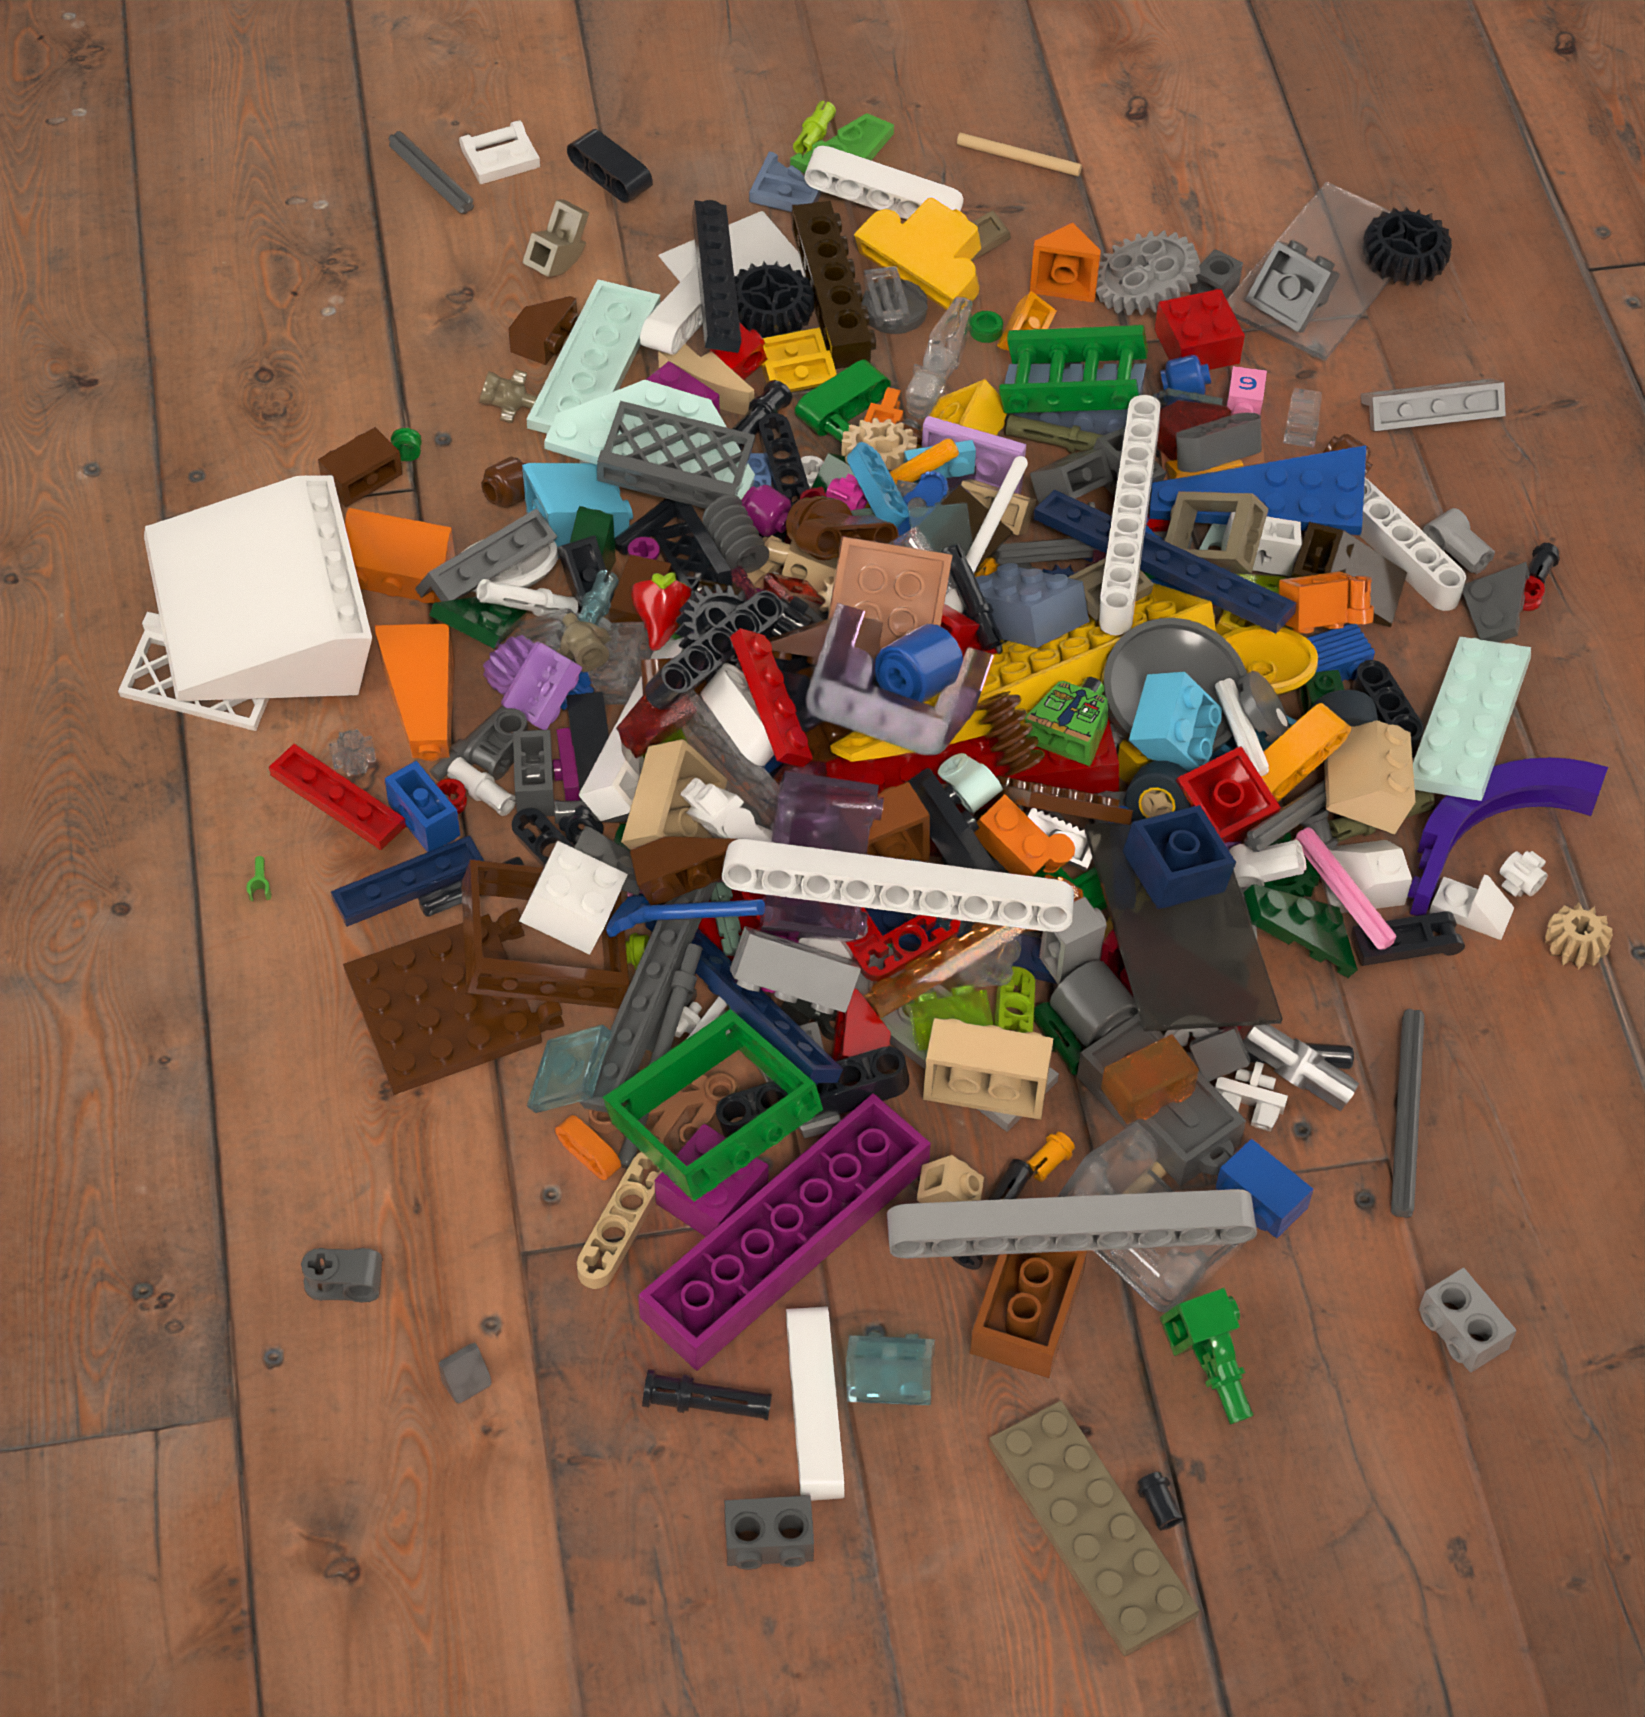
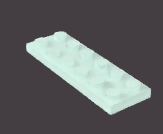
[526,279,660,434]
[1413,637,1531,801]

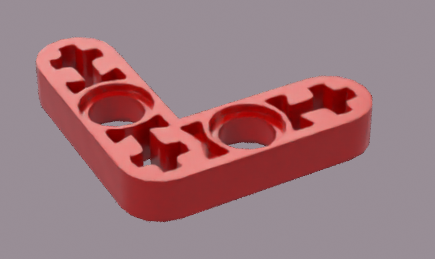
[818,902,961,982]

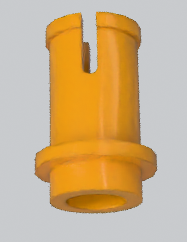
[1026,1131,1075,1182]

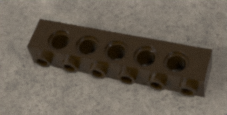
[792,200,876,369]

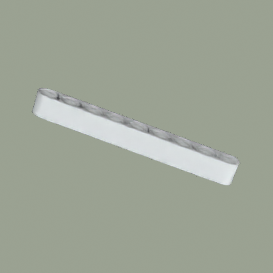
[1099,395,1160,635]
[722,839,1074,932]

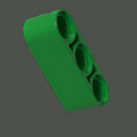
[795,359,891,436]

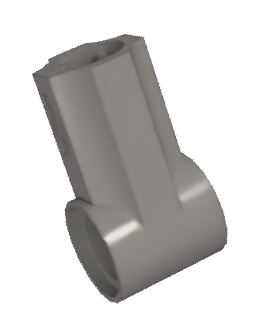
[1423,508,1495,575]

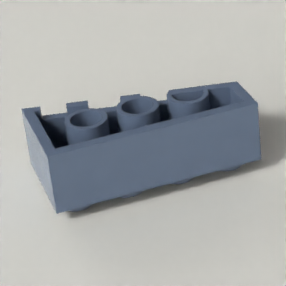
[1004,364,1146,435]

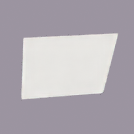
[658,211,805,282]

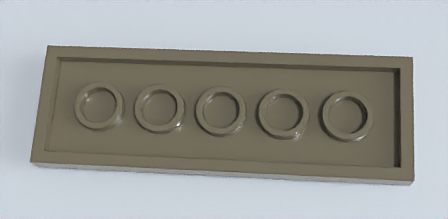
[988,1401,1200,1657]

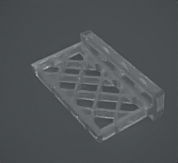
[677,690,799,828]

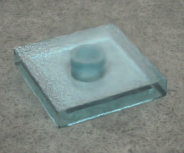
[527,1024,612,1113]

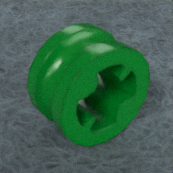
[391,428,422,461]

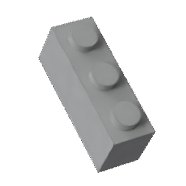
[730,926,861,1014]

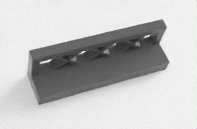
[415,508,557,602]

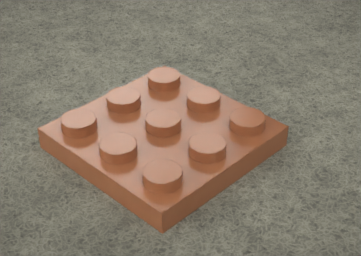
[828,536,953,653]

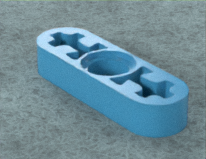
[847,442,910,528]

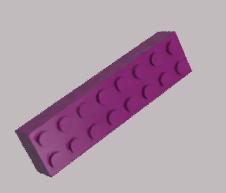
[638,1093,931,1371]

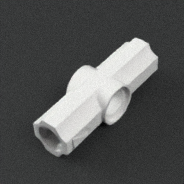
[1229,840,1306,894]

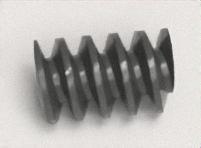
[703,494,769,574]

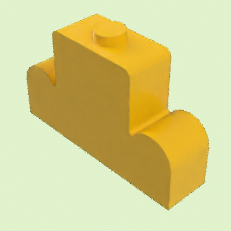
[854,197,981,317]

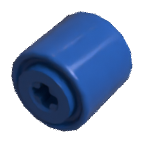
[874,623,964,708]

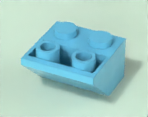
[1129,672,1223,772]

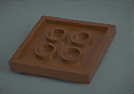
[994,775,1133,825]

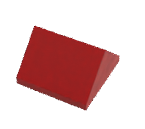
[1176,746,1281,843]

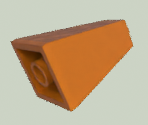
[375,624,455,761]

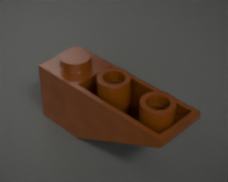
[768,614,883,672]
[630,837,737,905]

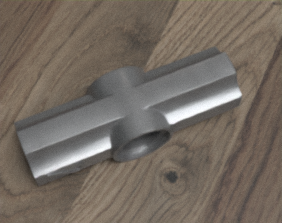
[1243,1018,1359,1111]

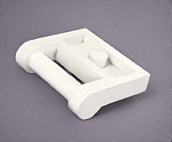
[459,120,540,185]

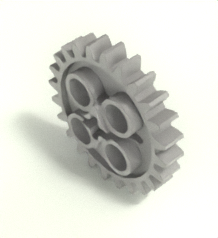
[1096,230,1201,315]

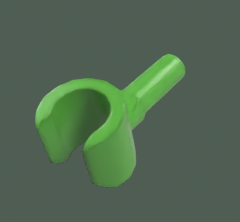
[246,856,272,902]

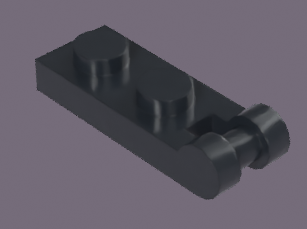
[1351,911,1465,966]

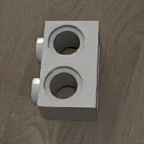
[1418,1267,1517,1373]

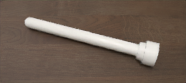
[944,456,1028,614]

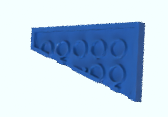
[1149,445,1366,535]

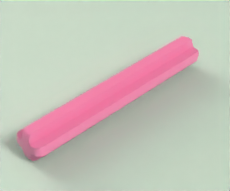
[1294,827,1396,950]

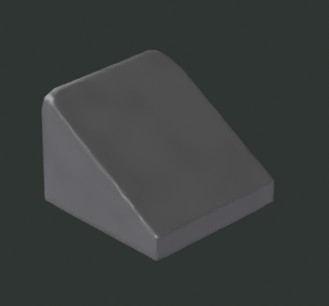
[438,1343,492,1404]

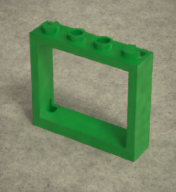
[603,1009,823,1202]

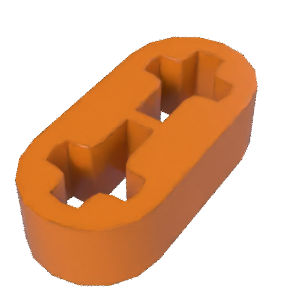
[555,1115,622,1180]

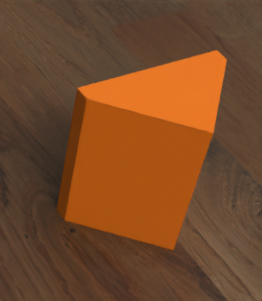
[1029,222,1101,303]

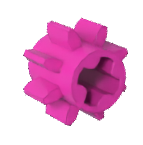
[826,473,868,510]

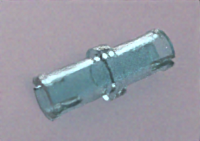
[578,570,619,626]

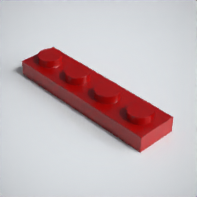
[730,628,813,767]
[269,744,406,850]

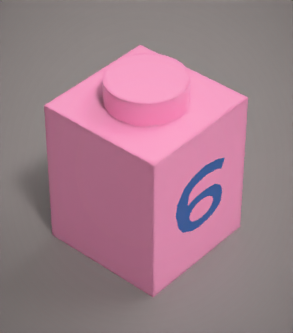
[1225,366,1267,417]

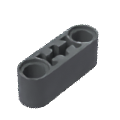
[1176,413,1262,472]

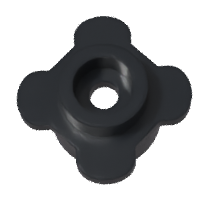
[559,805,604,846]

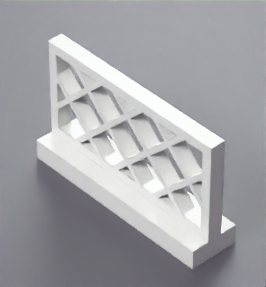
[118,612,269,731]

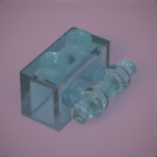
[846,1332,935,1405]

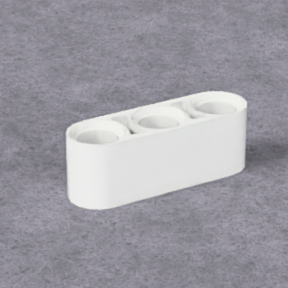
[701,663,774,766]

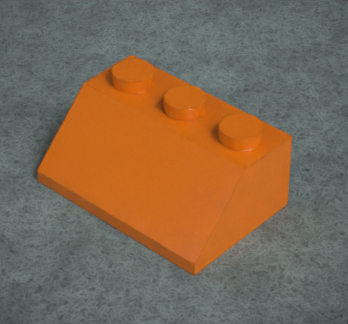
[345,508,455,603]

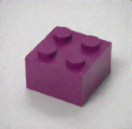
[654,1124,769,1237]

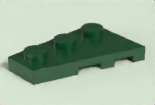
[429,597,528,649]
[1243,884,1358,978]

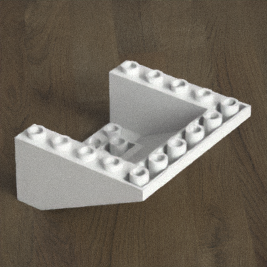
[144,475,372,701]

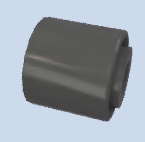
[1050,960,1143,1048]

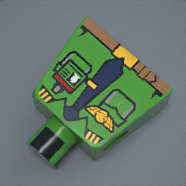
[1025,677,1108,766]

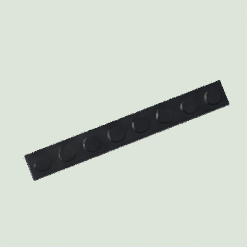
[692,200,741,353]

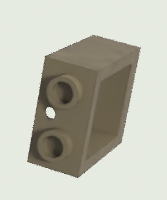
[1164,491,1269,574]

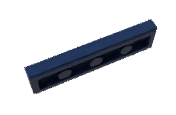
[331,835,484,927]

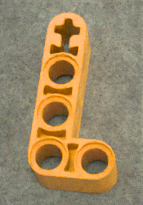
[1245,703,1351,838]

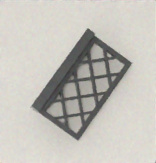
[597,401,755,509]

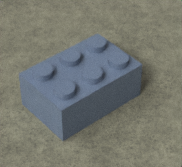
[962,563,1089,648]

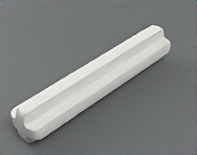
[1215,678,1269,776]

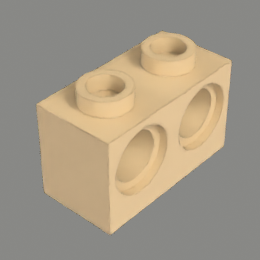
[961,479,1037,535]

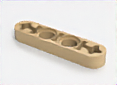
[576,1152,662,1289]

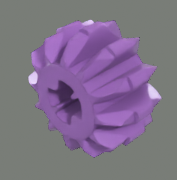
[483,635,535,695]

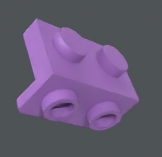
[501,641,583,730]

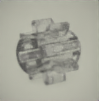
[329,729,376,776]

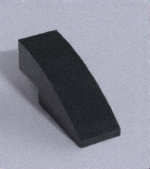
[566,692,609,801]

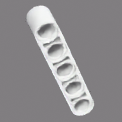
[804,146,964,220]
[640,265,703,355]
[1359,478,1466,611]
[786,1306,845,1501]

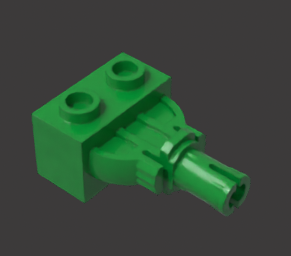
[1159,1287,1254,1425]

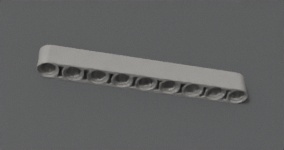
[887,1189,1257,1259]

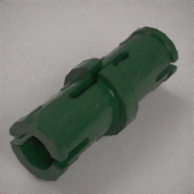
[1033,1002,1084,1075]

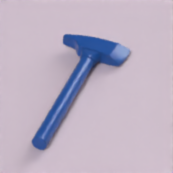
[606,893,765,938]

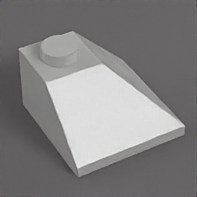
[1320,840,1412,913]

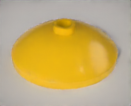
[1222,626,1318,695]

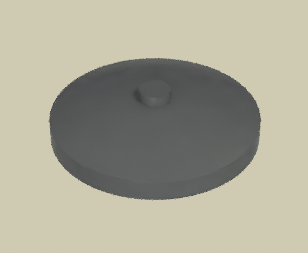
[1101,618,1247,753]

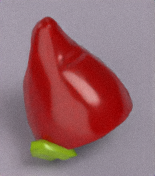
[631,573,692,651]

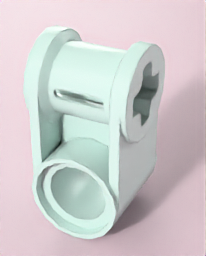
[938,753,1003,814]

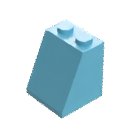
[522,463,633,558]

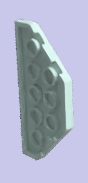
[544,380,755,500]

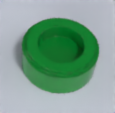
[969,311,1003,343]

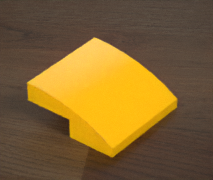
[761,327,837,392]

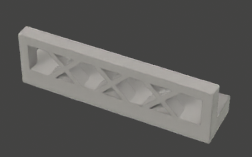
[1361,378,1506,431]

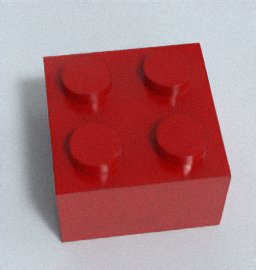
[1154,289,1245,370]

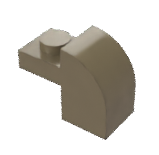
[522,199,589,277]

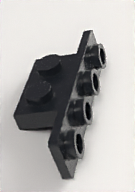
[905,768,1000,872]

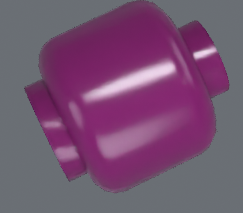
[741,484,792,537]

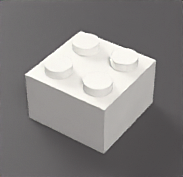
[519,841,628,955]

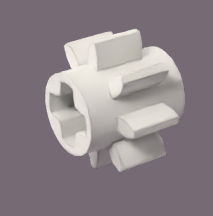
[1500,851,1548,897]

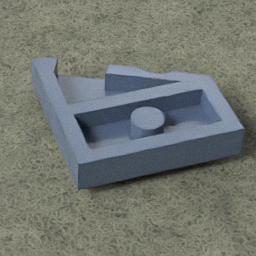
[749,151,821,212]

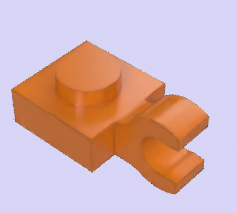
[864,387,903,424]

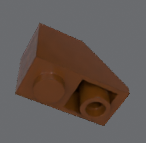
[508,296,579,365]

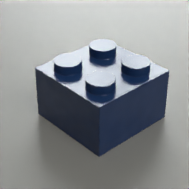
[1122,805,1236,909]

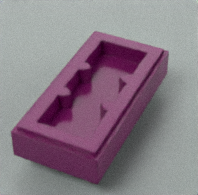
[553,728,580,801]

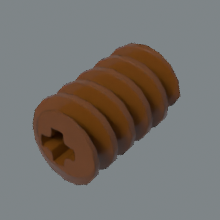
[973,691,1045,776]

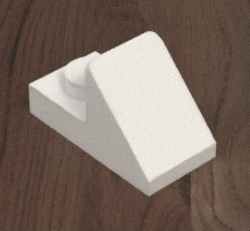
[1429,874,1514,940]

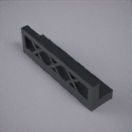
[651,502,732,595]

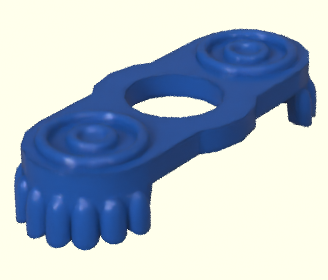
[897,471,949,545]

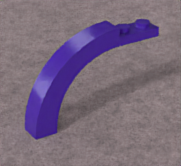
[1407,757,1608,916]

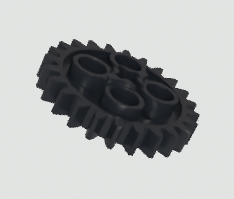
[675,584,775,683]

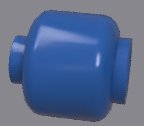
[1160,355,1211,401]

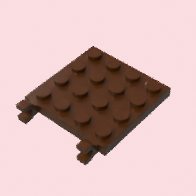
[343,908,564,1095]

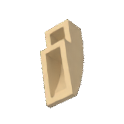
[658,344,754,415]

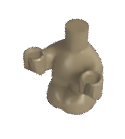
[479,369,538,423]
[556,613,611,672]

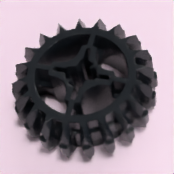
[1362,206,1452,286]
[734,261,814,338]

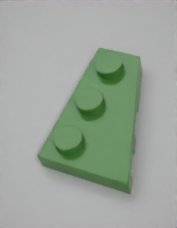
[790,113,894,174]

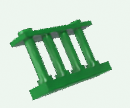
[999,325,1148,414]

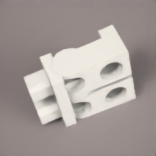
[680,778,790,845]

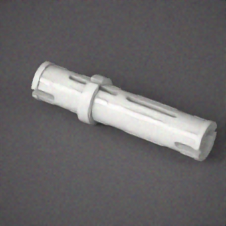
[476,579,578,617]

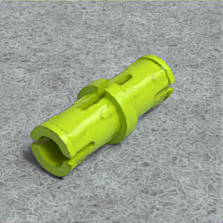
[793,101,836,155]

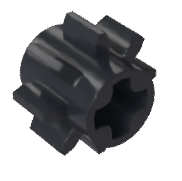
[771,596,813,636]

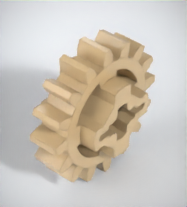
[841,418,917,471]

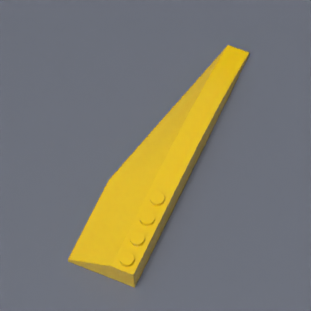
[830,583,1216,762]

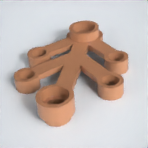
[588,1065,740,1147]

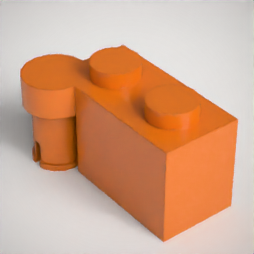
[1279,571,1374,633]
[974,794,1075,877]

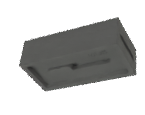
[1077,1012,1246,1187]

